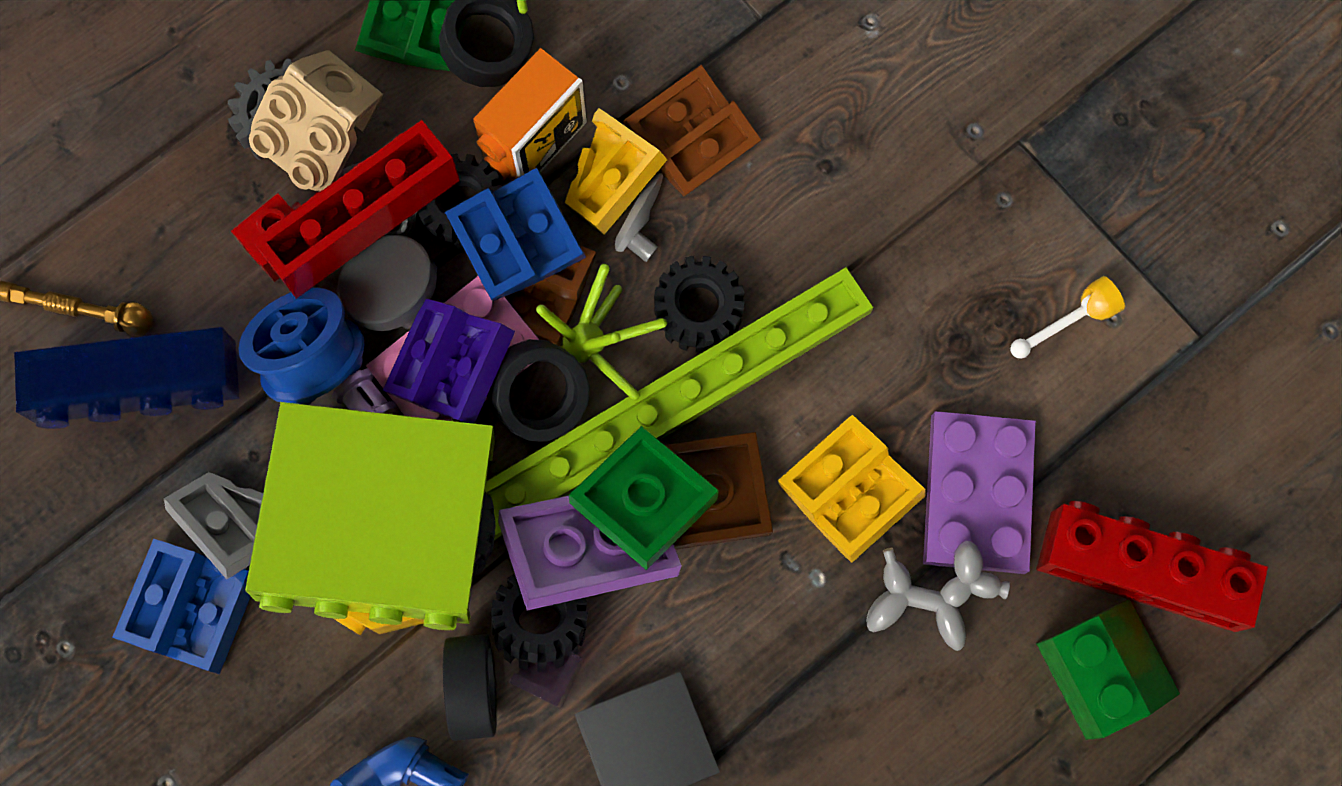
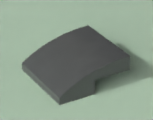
[574,672,720,786]

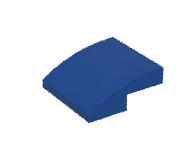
[445,168,586,301]
[112,539,251,674]

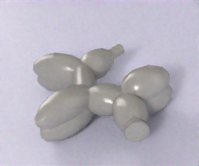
[866,541,1010,651]

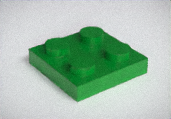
[569,426,719,570]

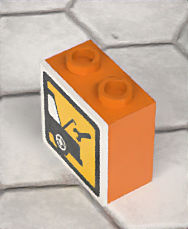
[473,48,587,181]

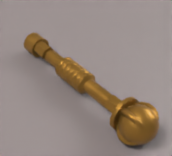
[0,280,153,338]

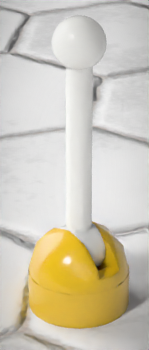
[1010,276,1125,359]

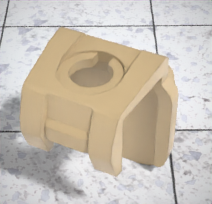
[249,50,383,191]

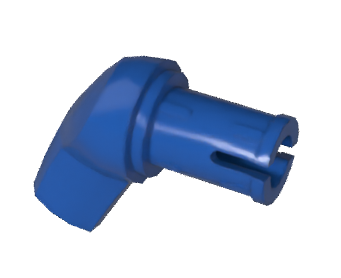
[330,736,469,786]

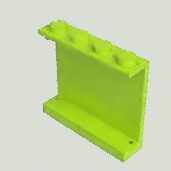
[245,402,495,630]

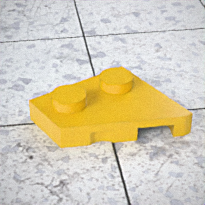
[565,108,667,235]

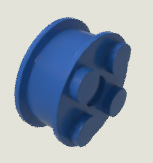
[238,288,364,405]

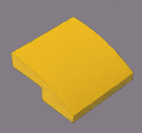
[778,415,925,563]

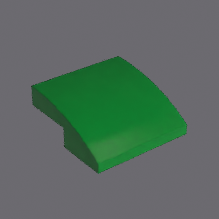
[355,0,466,71]

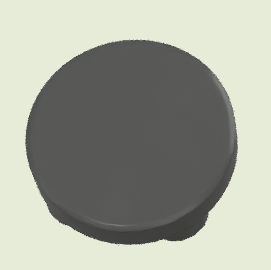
[337,235,438,331]

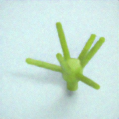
[536,264,667,400]

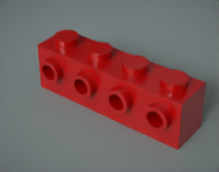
[252,120,460,299]
[1036,501,1268,632]

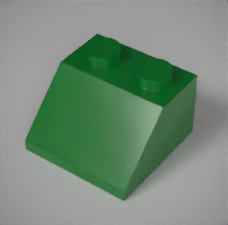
[1037,599,1180,740]

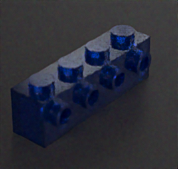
[14,327,239,429]

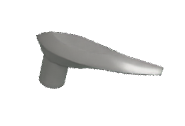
[615,173,663,262]

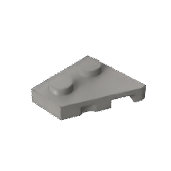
[164,472,263,579]

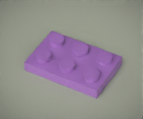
[923,411,1036,574]
[498,496,682,611]

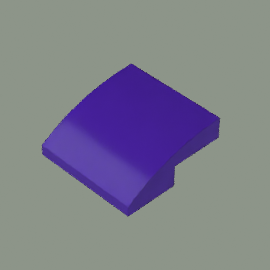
[382,298,515,424]

